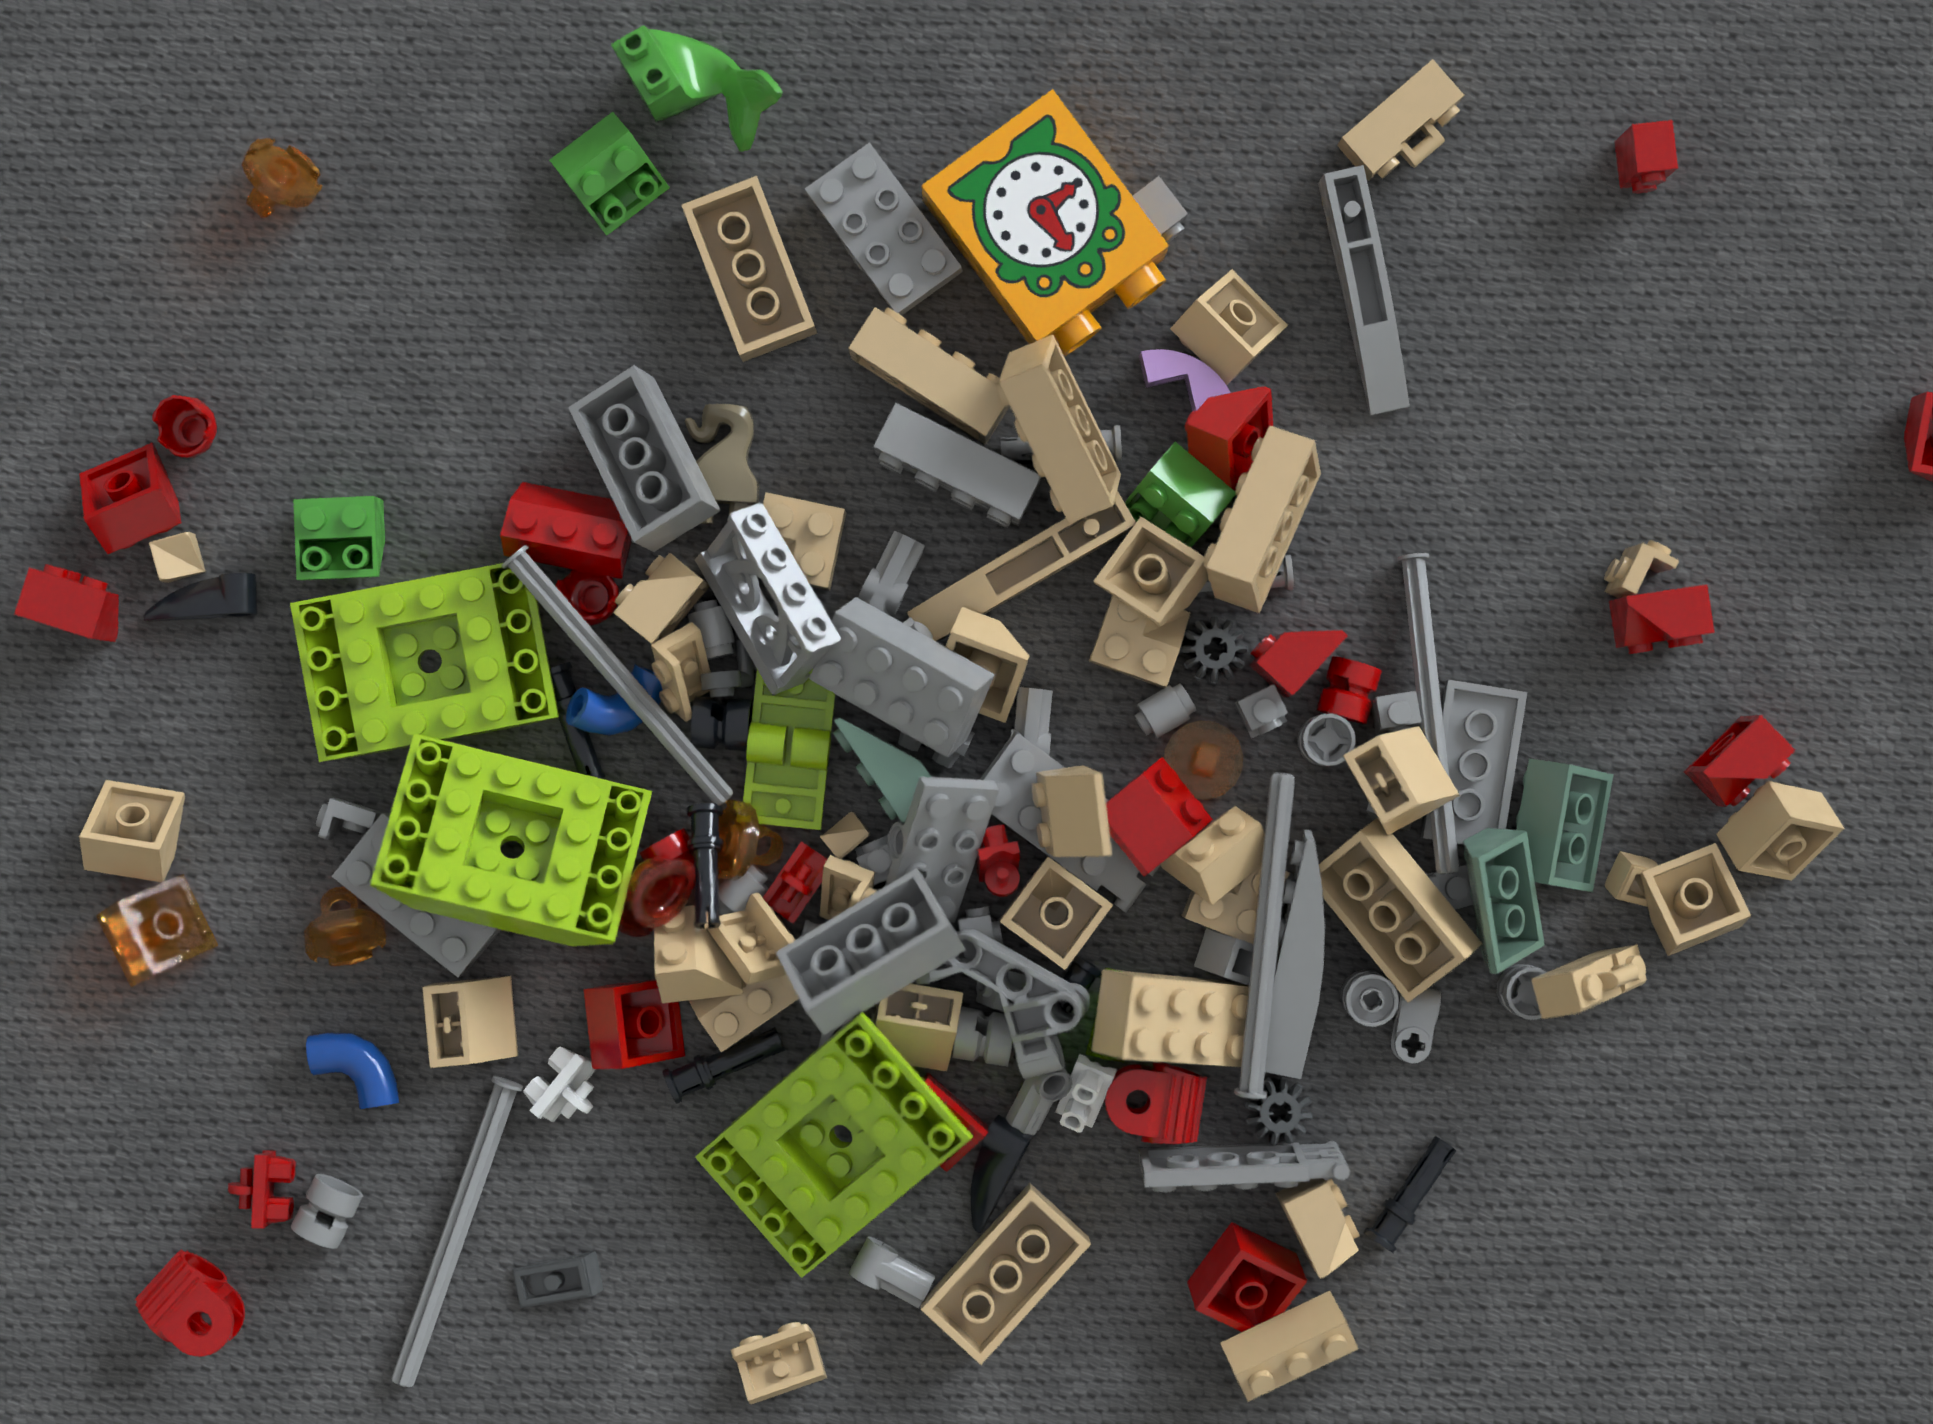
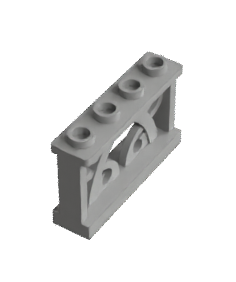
[695,503,840,695]

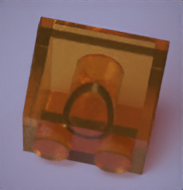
[96,874,219,988]

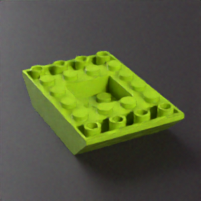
[290,563,559,762]
[370,733,652,946]
[695,1012,973,1278]

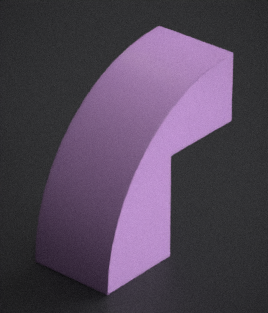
[1139,349,1231,411]

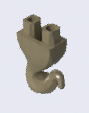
[685,404,760,524]

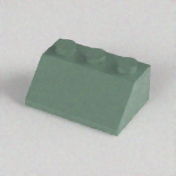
[1516,758,1614,892]
[1463,828,1545,974]

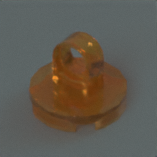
[242,138,322,218]
[1164,720,1243,800]
[718,799,784,881]
[303,887,387,966]

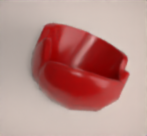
[152,395,217,458]
[555,570,619,626]

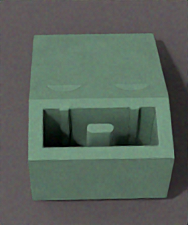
[833,718,931,823]

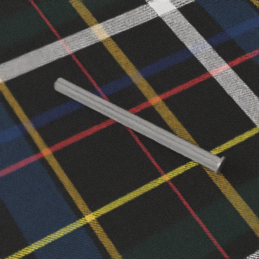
[501,545,733,806]
[1397,553,1459,874]
[1234,773,1295,1099]
[391,1076,523,1387]

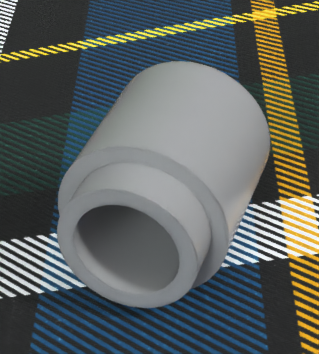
[688,600,735,660]
[1134,683,1196,739]
[719,863,769,915]

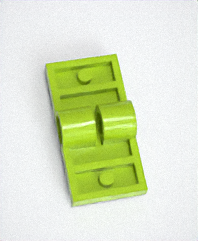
[741,669,836,830]

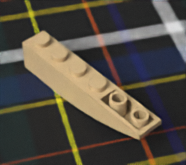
[907,491,1136,642]

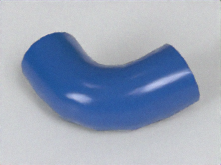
[566,664,663,736]
[306,1033,400,1109]

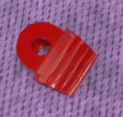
[1104,1061,1207,1144]
[135,1249,245,1357]

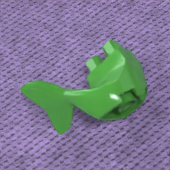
[611,25,783,152]

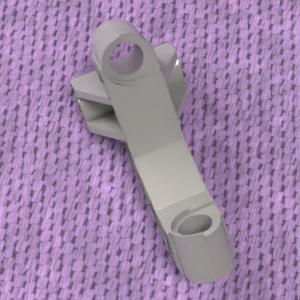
[916,929,1090,1079]

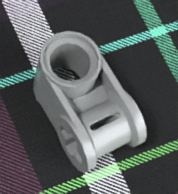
[1391,988,1441,1063]

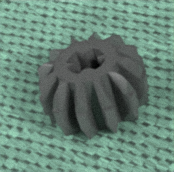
[1179,615,1249,684]
[1244,1076,1313,1145]

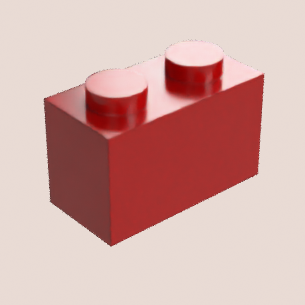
[1614,120,1678,193]

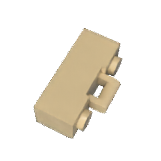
[1337,59,1464,181]
[1531,944,1647,1019]

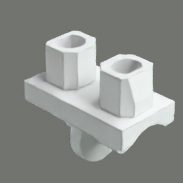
[523,1047,596,1122]
[1055,1054,1117,1132]

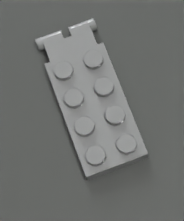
[979,731,1161,913]
[1139,1141,1350,1192]

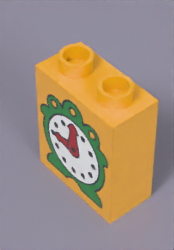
[921,89,1169,357]

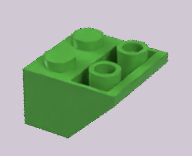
[549,112,670,236]
[1124,442,1236,548]
[293,496,385,581]

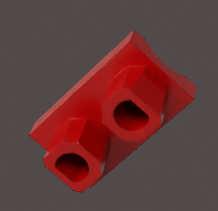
[977,825,1020,897]
[763,841,828,924]
[228,1150,296,1229]

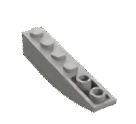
[1318,165,1410,416]
[1265,829,1325,1079]

